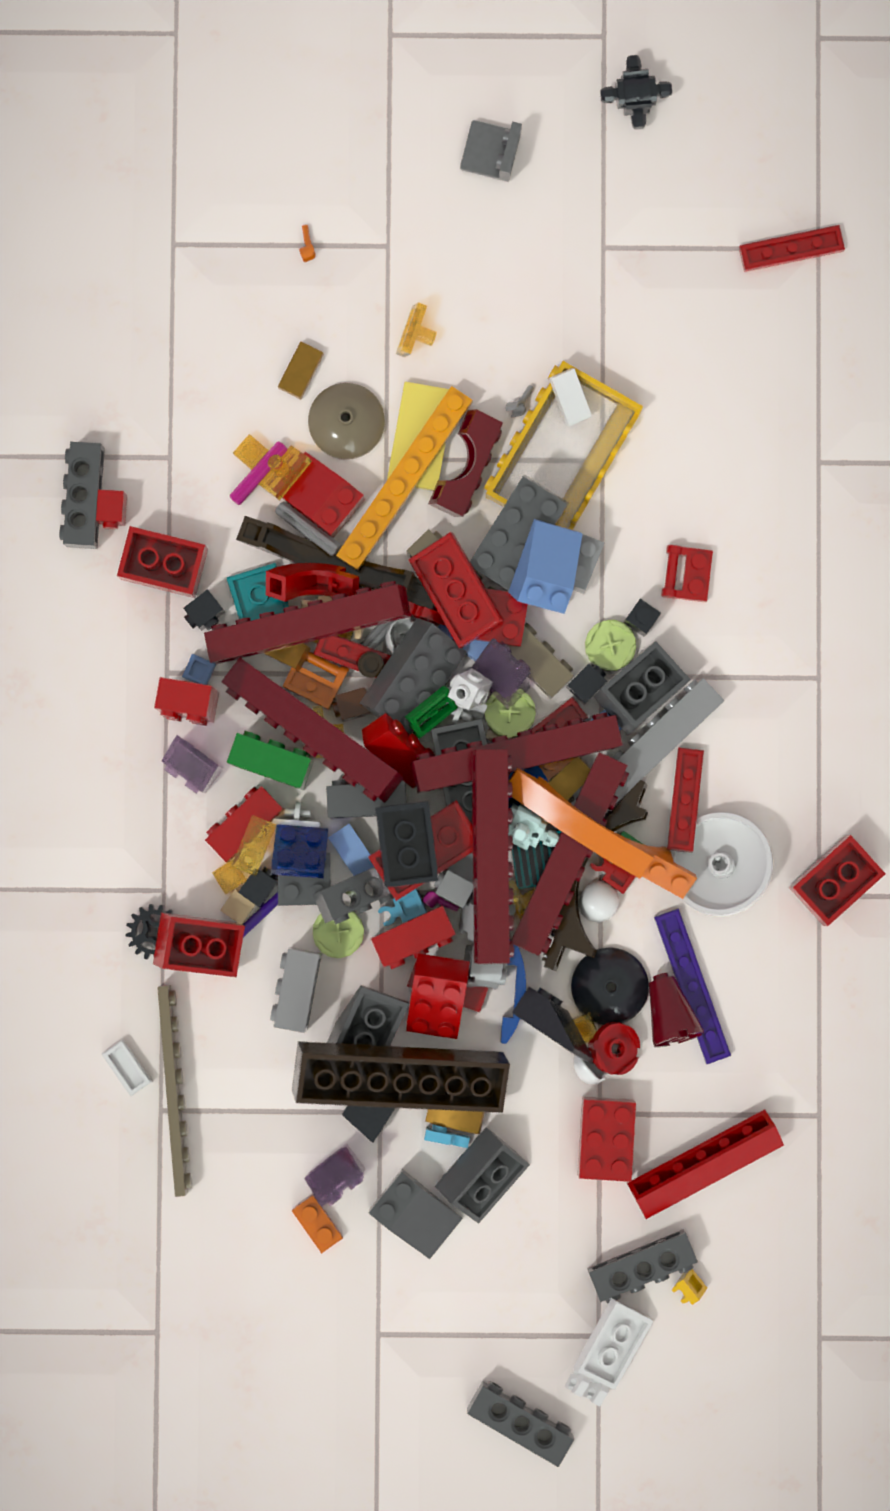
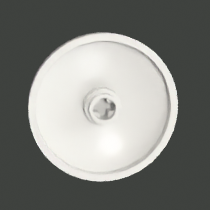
[671,812,773,916]

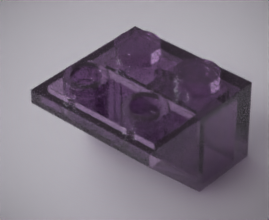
[471,638,531,709]
[304,1144,366,1207]

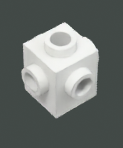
[448,668,493,710]

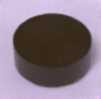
[357,651,384,678]

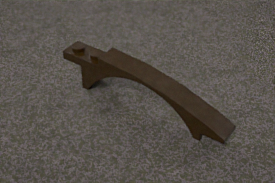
[236,516,434,610]
[542,780,648,972]

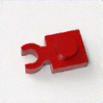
[408,601,445,625]
[589,854,636,894]

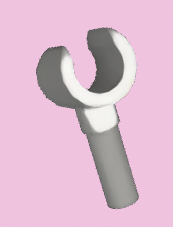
[506,385,534,418]

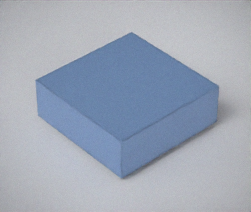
[182,654,217,685]

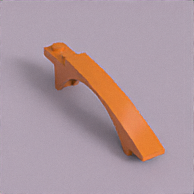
[508,768,697,899]

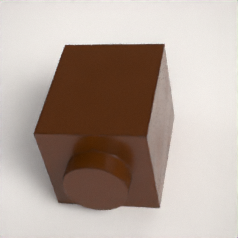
[332,687,372,722]

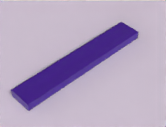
[654,908,731,1064]

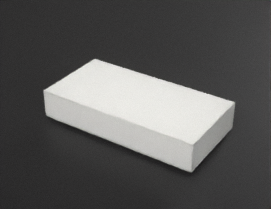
[549,368,592,427]
[101,1039,153,1097]

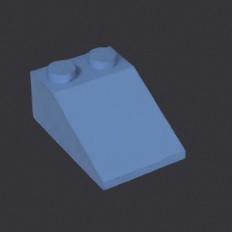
[508,519,582,614]

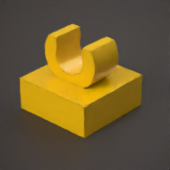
[672,1269,707,1305]

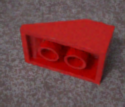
[273,451,365,539]

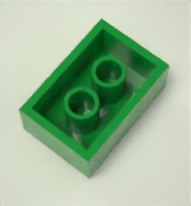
[226,730,314,790]

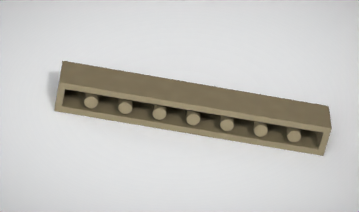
[406,529,574,699]

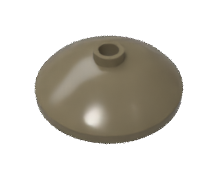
[308,383,385,460]

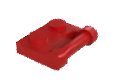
[661,545,713,603]

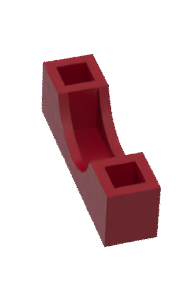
[428,409,503,517]

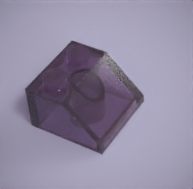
[161,735,223,794]

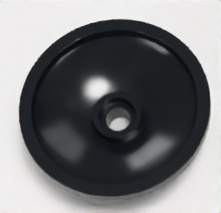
[571,947,649,1025]

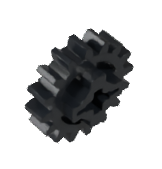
[125,904,173,960]

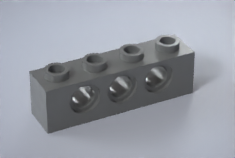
[59,441,105,549]
[313,867,394,925]
[587,1229,698,1303]
[467,1381,574,1468]

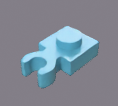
[378,889,427,926]
[424,1124,470,1148]

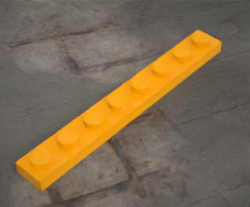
[336,386,473,571]

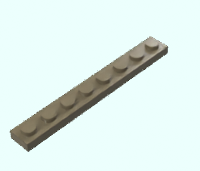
[157,985,192,1197]

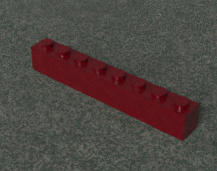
[204,581,411,664]
[221,657,404,803]
[410,712,623,794]
[472,749,514,964]
[511,752,629,956]

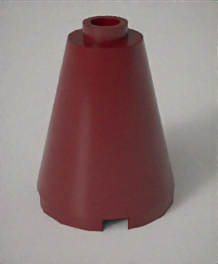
[649,973,704,1048]

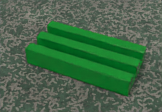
[405,686,458,739]

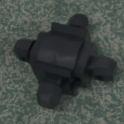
[600,55,672,130]

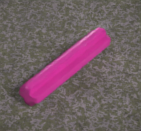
[229,441,288,505]

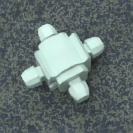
[508,803,560,850]

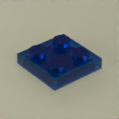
[271,824,329,879]

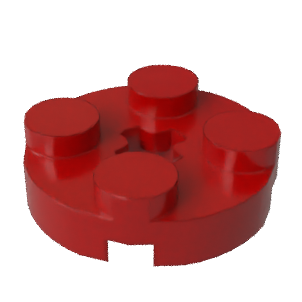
[588,1022,640,1075]

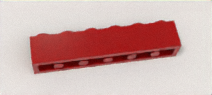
[627,1109,784,1219]

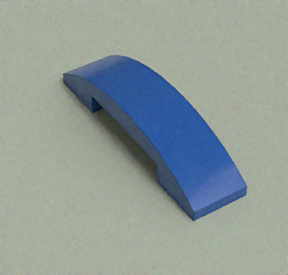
[500,938,526,1044]

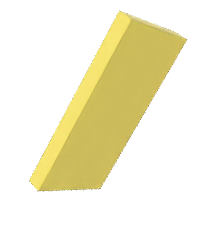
[387,381,449,491]

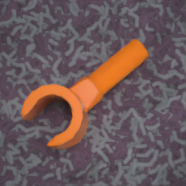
[299,225,316,262]

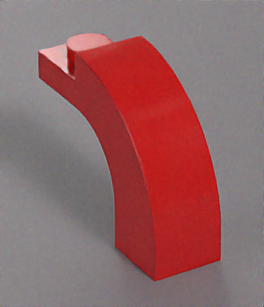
[266,563,359,602]

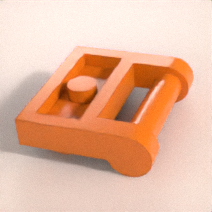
[283,649,349,710]

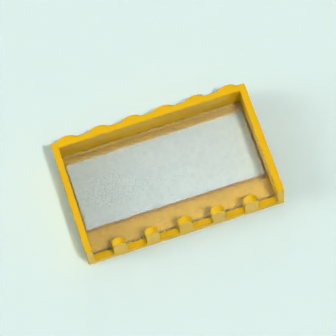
[484,361,643,530]

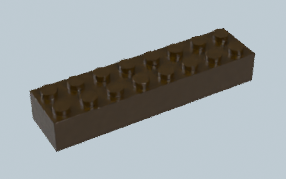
[291,1041,510,1113]

